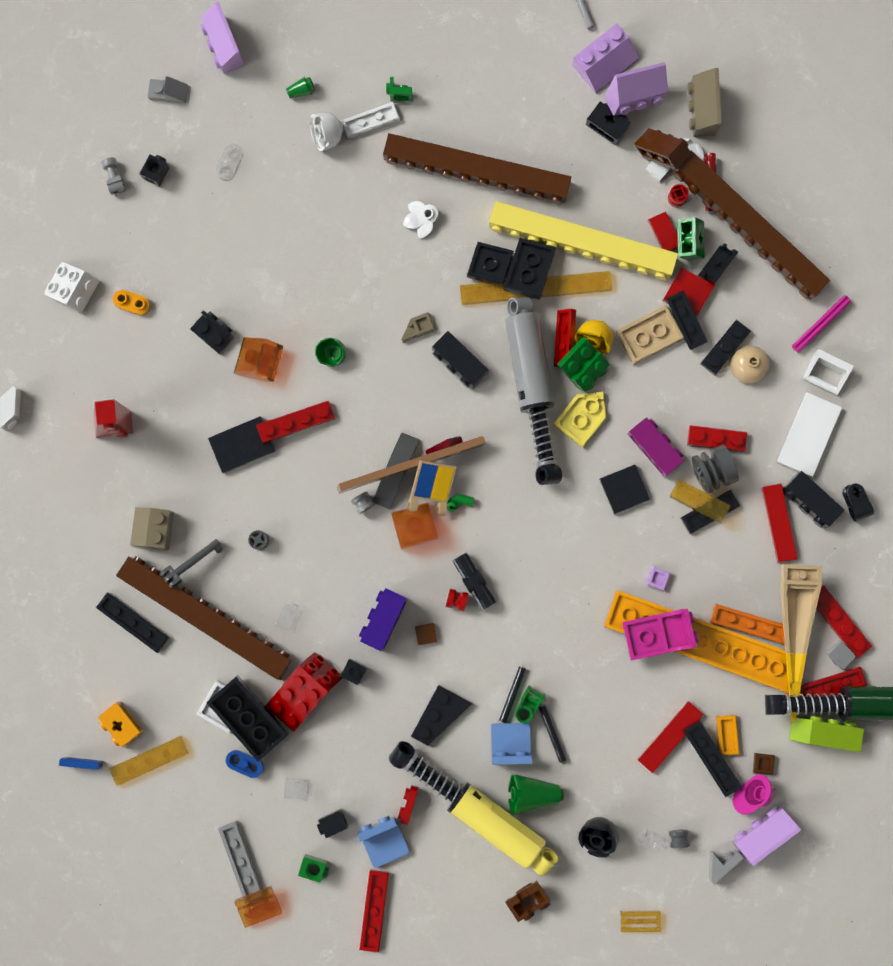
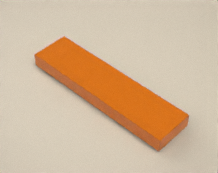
[710,604,785,645]

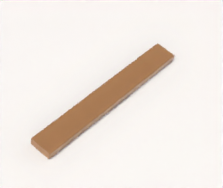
[337,436,486,494]

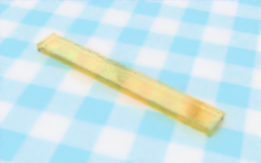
[460,271,612,305]

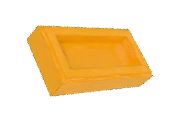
[716,715,740,756]

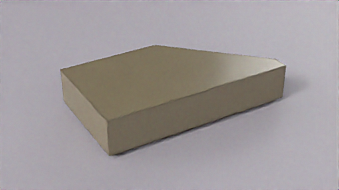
[401,312,435,343]

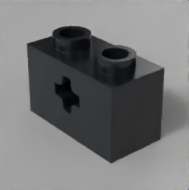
[586,101,631,146]

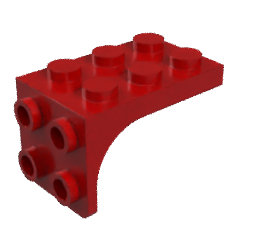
[266,652,342,732]

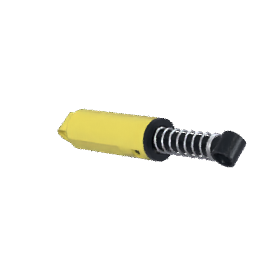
[389,741,558,876]

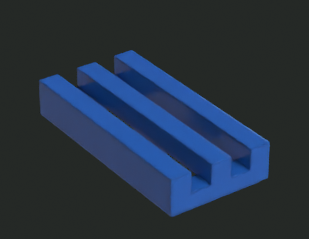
[59,757,103,770]

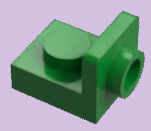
[386,77,413,101]

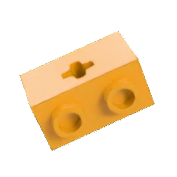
[98,702,144,748]

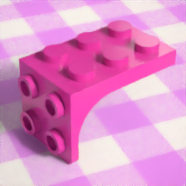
[622,608,699,661]

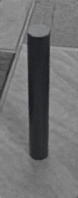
[499,666,526,723]
[539,705,567,763]

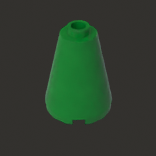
[508,774,564,814]

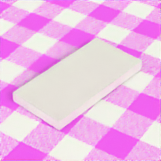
[776,392,842,478]

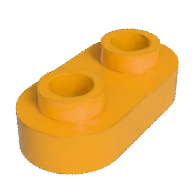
[113,290,151,316]

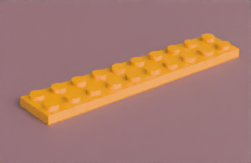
[603,590,789,693]

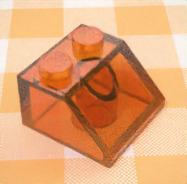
[234,337,283,382]
[391,502,438,550]

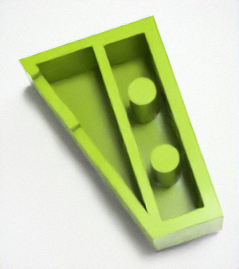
[789,716,864,752]

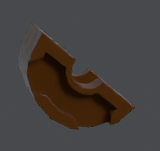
[505,880,551,922]

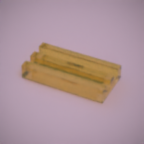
[620,911,661,932]

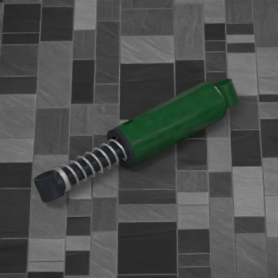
[765,686,893,722]

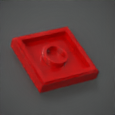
[662,267,715,317]

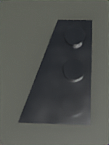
[411,685,473,746]

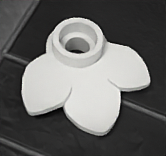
[403,201,439,239]

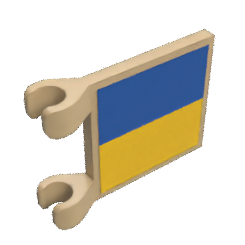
[407,460,457,516]

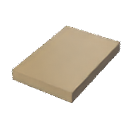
[616,305,684,365]

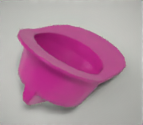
[733,774,776,815]

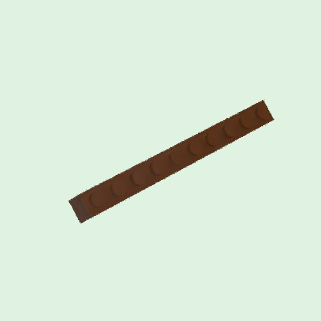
[383,133,572,204]
[672,150,831,300]
[116,556,292,680]

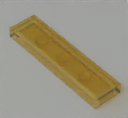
[109,736,189,786]

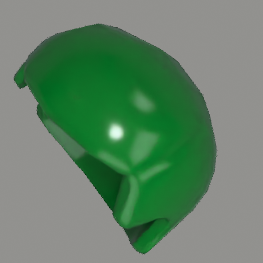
[315,338,346,367]

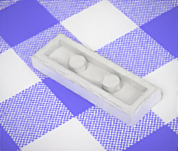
[341,102,400,139]

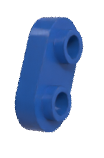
[226,750,264,778]

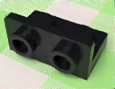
[190,310,234,354]

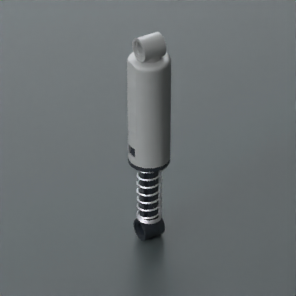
[505,297,562,485]

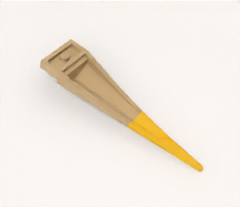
[780,564,822,722]

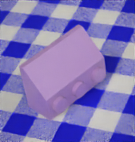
[200,1,244,74]
[572,23,639,93]
[604,62,668,116]
[732,807,801,866]

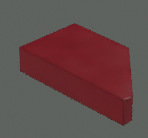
[425,436,463,454]

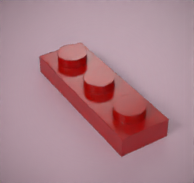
[554,308,576,368]
[687,425,747,452]

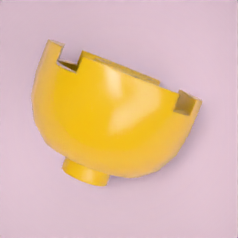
[574,320,614,356]

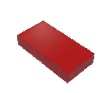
[648,211,678,251]

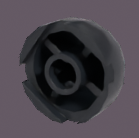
[578,817,619,857]

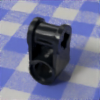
[842,483,874,522]

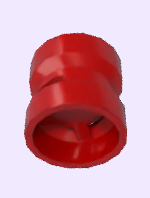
[668,184,689,208]
[445,588,469,611]

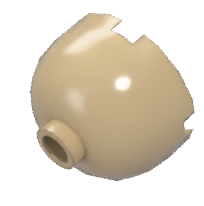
[730,346,769,385]

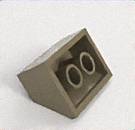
[687,68,721,136]

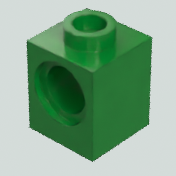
[298,854,330,883]

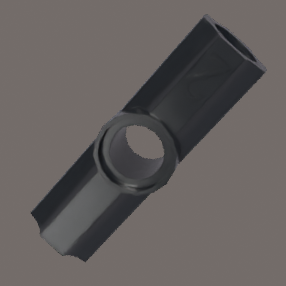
[453,552,496,610]

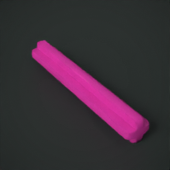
[792,295,851,353]

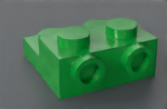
[557,337,610,392]

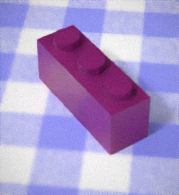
[627,417,684,477]

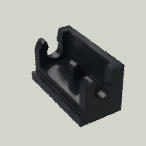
[698,243,738,285]

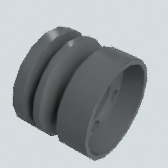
[692,444,739,494]

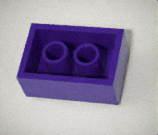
[359,588,408,652]

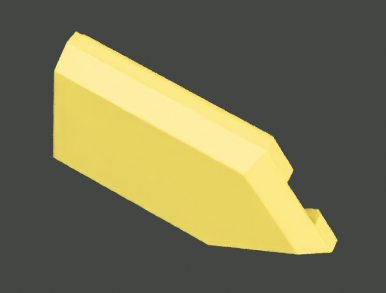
[553,392,607,448]

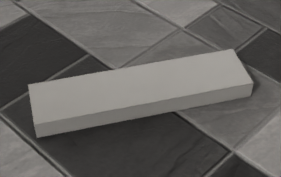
[218,821,264,903]

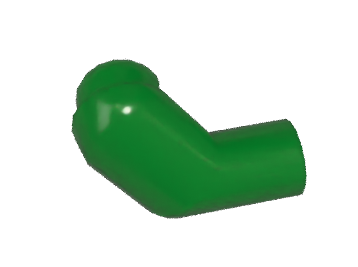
[447,494,474,512]

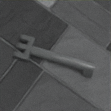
[160,539,223,589]

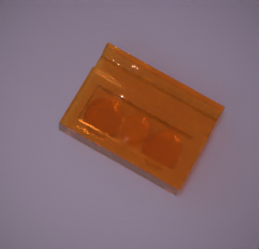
[235,886,282,928]

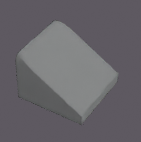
[827,640,856,670]

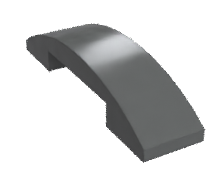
[373,433,419,510]

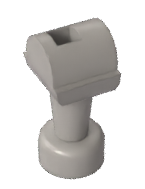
[101,157,126,195]

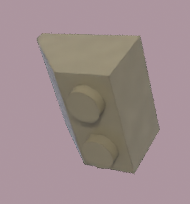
[130,507,174,550]

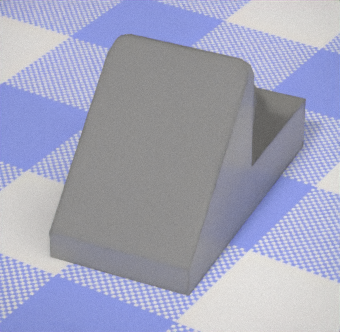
[148,76,188,103]
[709,850,744,885]

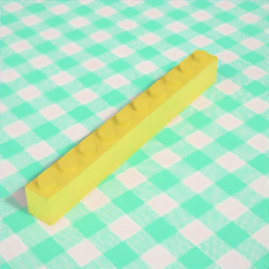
[489,201,678,280]

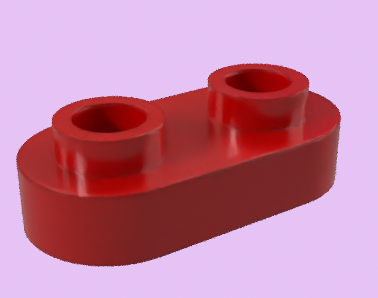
[398,785,419,825]

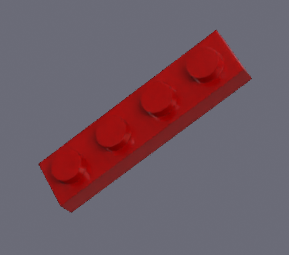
[256,400,335,444]
[816,585,872,659]

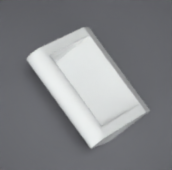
[802,349,853,395]

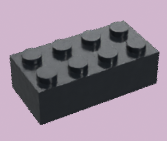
[206,675,289,762]

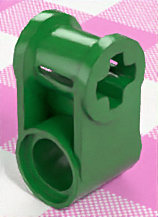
[515,685,546,723]

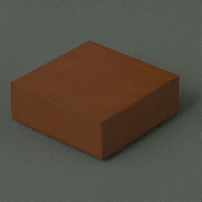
[415,623,437,646]
[753,753,775,775]

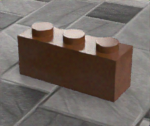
[634,128,692,170]

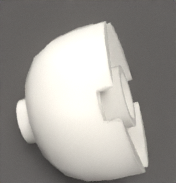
[310,112,344,151]

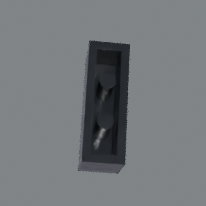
[432,331,489,389]
[783,470,845,528]

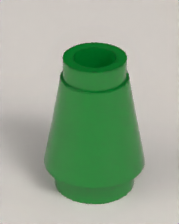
[286,76,315,99]

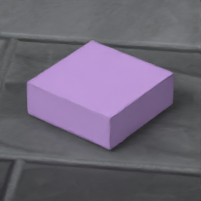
[646,566,671,591]

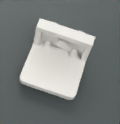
[45,262,99,314]

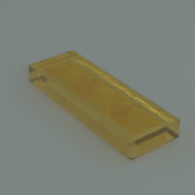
[670,480,730,523]

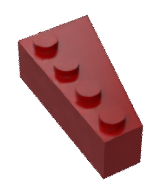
[94,399,133,438]

